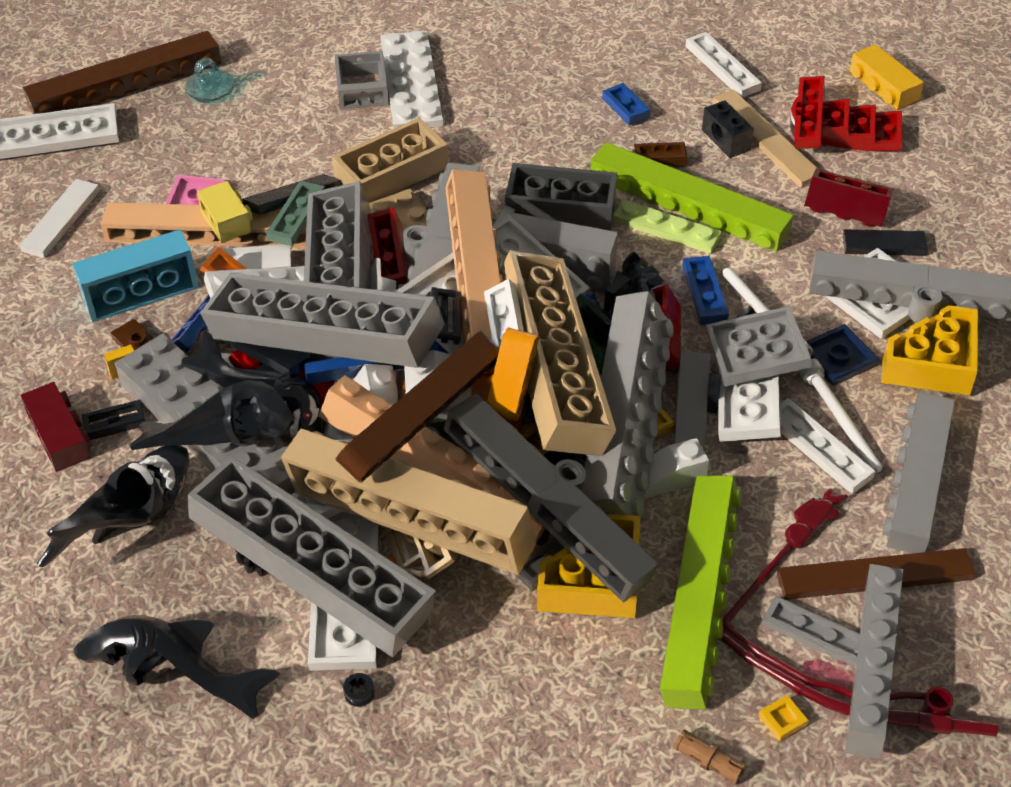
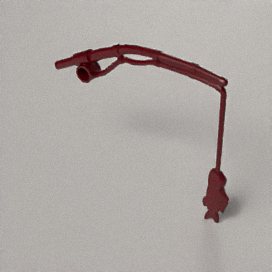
[721,488,998,737]

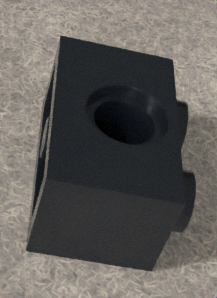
[702,100,754,158]

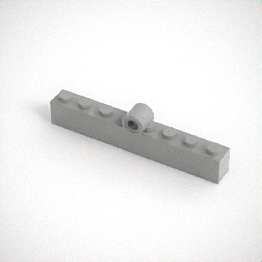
[403,162,479,282]
[809,250,1011,323]

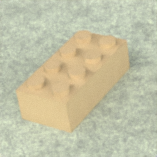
[332,117,449,203]

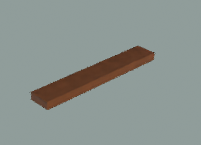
[777,548,976,600]

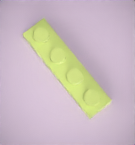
[613,199,722,254]

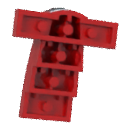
[790,76,902,151]

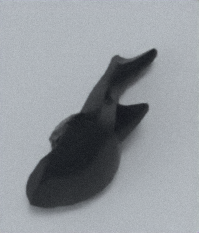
[130,380,294,450]
[73,615,280,719]

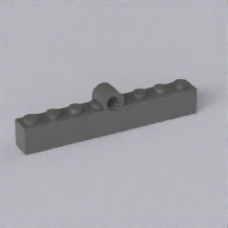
[444,393,659,603]

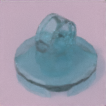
[185,57,235,105]

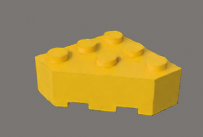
[881,305,978,396]
[537,514,641,618]

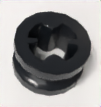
[343,673,375,707]

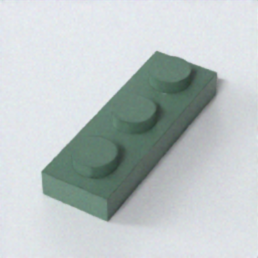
[266,181,325,247]

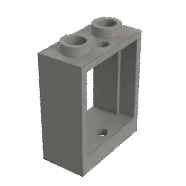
[335,51,389,110]

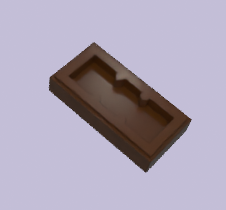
[634,142,688,166]
[110,319,154,350]

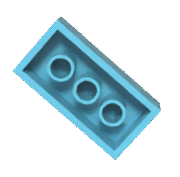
[72,229,199,323]

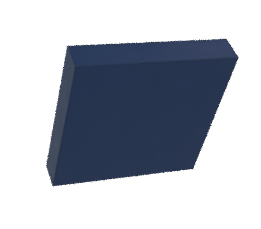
[806,324,880,386]

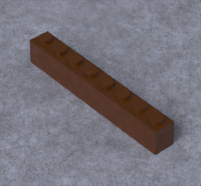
[23,31,222,114]

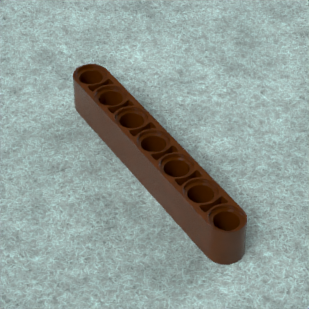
[336,331,500,483]

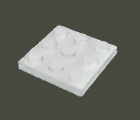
[825,248,911,339]

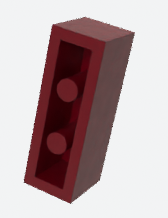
[804,168,894,227]
[20,382,92,472]

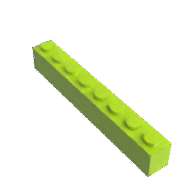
[590,142,794,252]
[660,476,742,710]

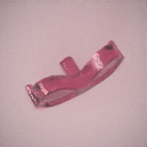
[803,660,850,686]

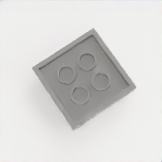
[706,306,812,387]

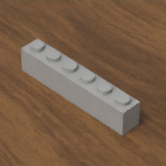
[882,392,955,553]
[845,564,903,760]

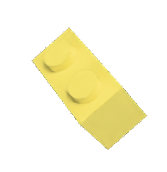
[197,181,253,243]

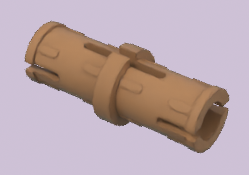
[674,729,747,785]

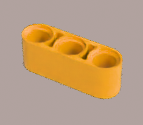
[487,327,539,422]

